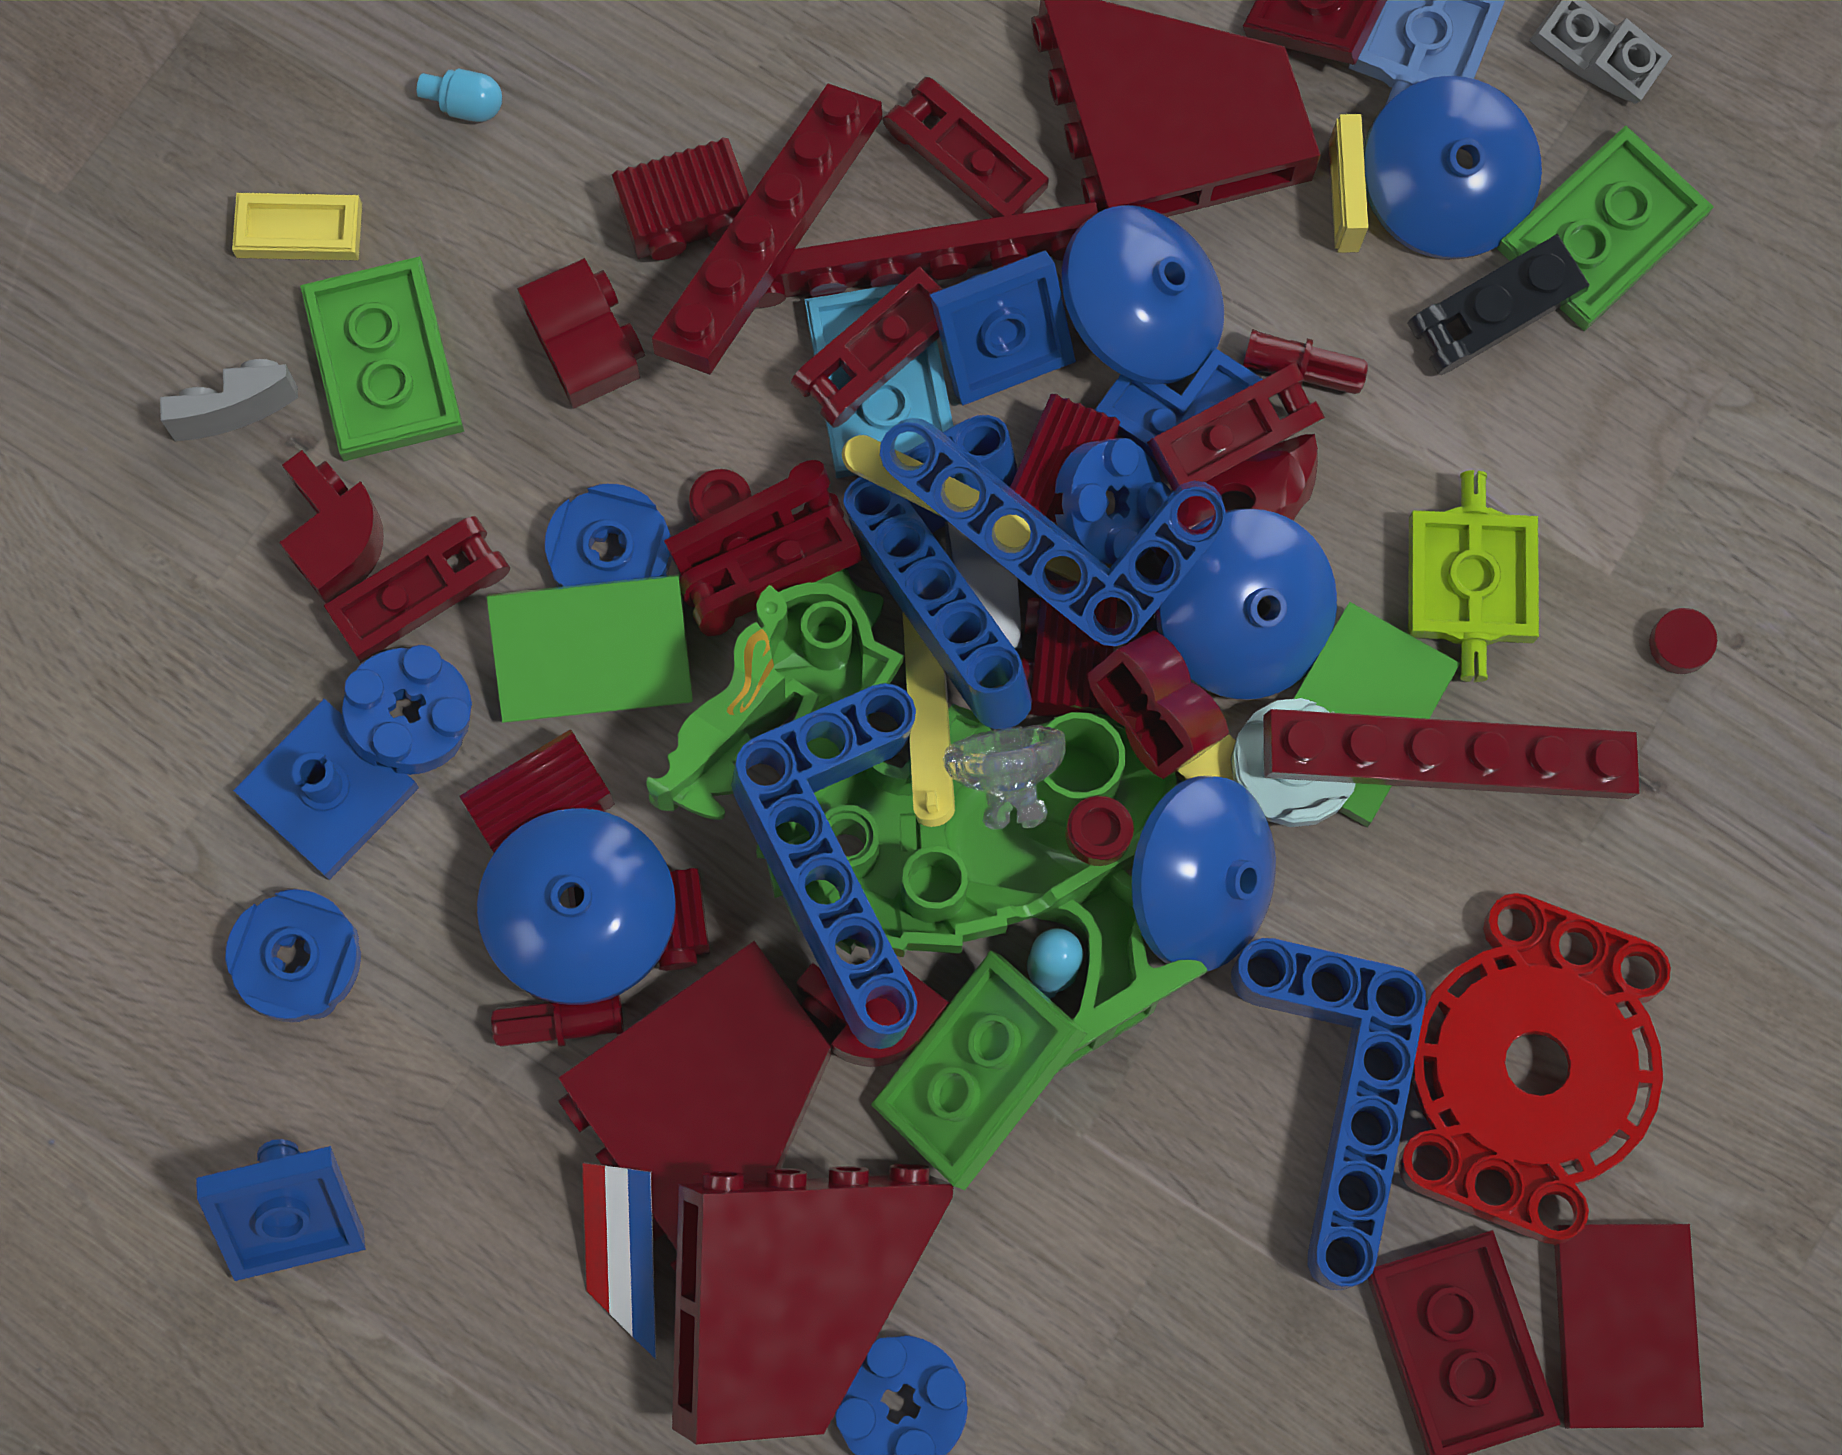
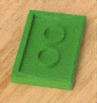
[1497,126,1714,332]
[300,256,465,461]
[487,574,693,723]
[1294,602,1460,828]
[871,951,1087,1190]

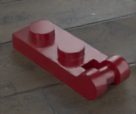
[882,77,1049,218]
[791,266,943,428]
[1147,363,1325,491]
[664,460,844,576]
[679,504,863,636]
[323,516,511,663]

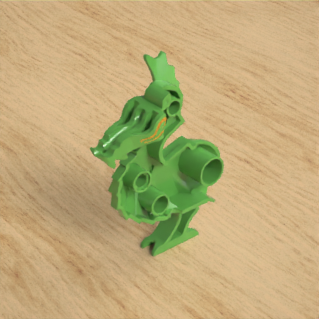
[647,568,1207,1072]

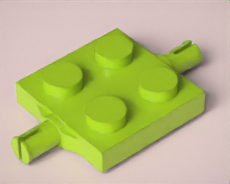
[1408,470,1539,682]

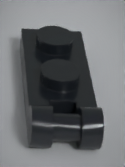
[1407,234,1590,375]

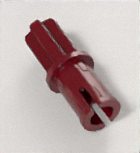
[1243,329,1368,394]
[491,995,624,1047]

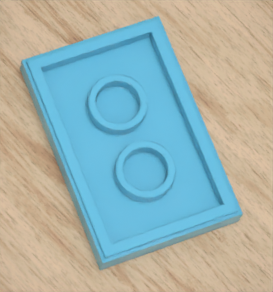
[805,284,953,479]

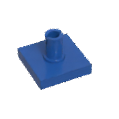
[930,250,1076,406]
[233,699,419,880]
[196,1139,366,1281]

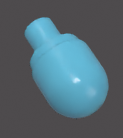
[417,68,502,122]
[1027,928,1083,999]

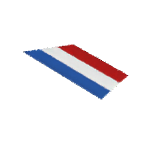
[582,1163,656,1359]

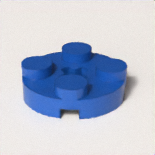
[1055,438,1172,566]
[545,484,672,587]
[342,645,472,775]
[225,889,361,1022]
[836,1336,968,1455]

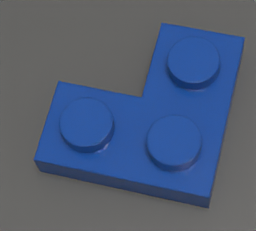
[1095,348,1263,459]

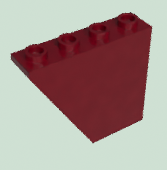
[1031,0,1321,217]
[558,941,831,1272]
[672,1164,954,1445]

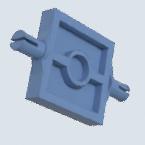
[1349,0,1505,105]

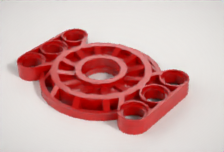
[1398,893,1671,1245]

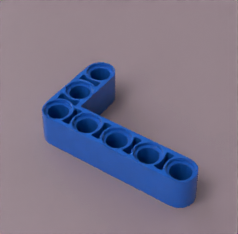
[843,415,1032,729]
[880,418,1226,646]
[731,683,917,1049]
[1231,938,1426,1290]

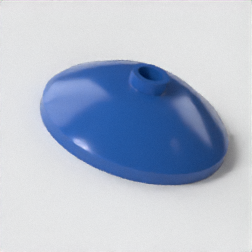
[1363,76,1542,260]
[1062,205,1224,384]
[1155,509,1337,700]
[1132,776,1276,971]
[477,808,676,1005]

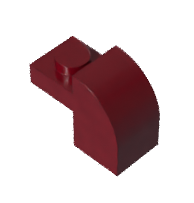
[279,450,384,604]
[796,962,949,1067]

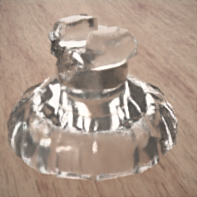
[943,725,1066,830]

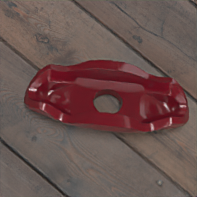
[1150,434,1318,564]

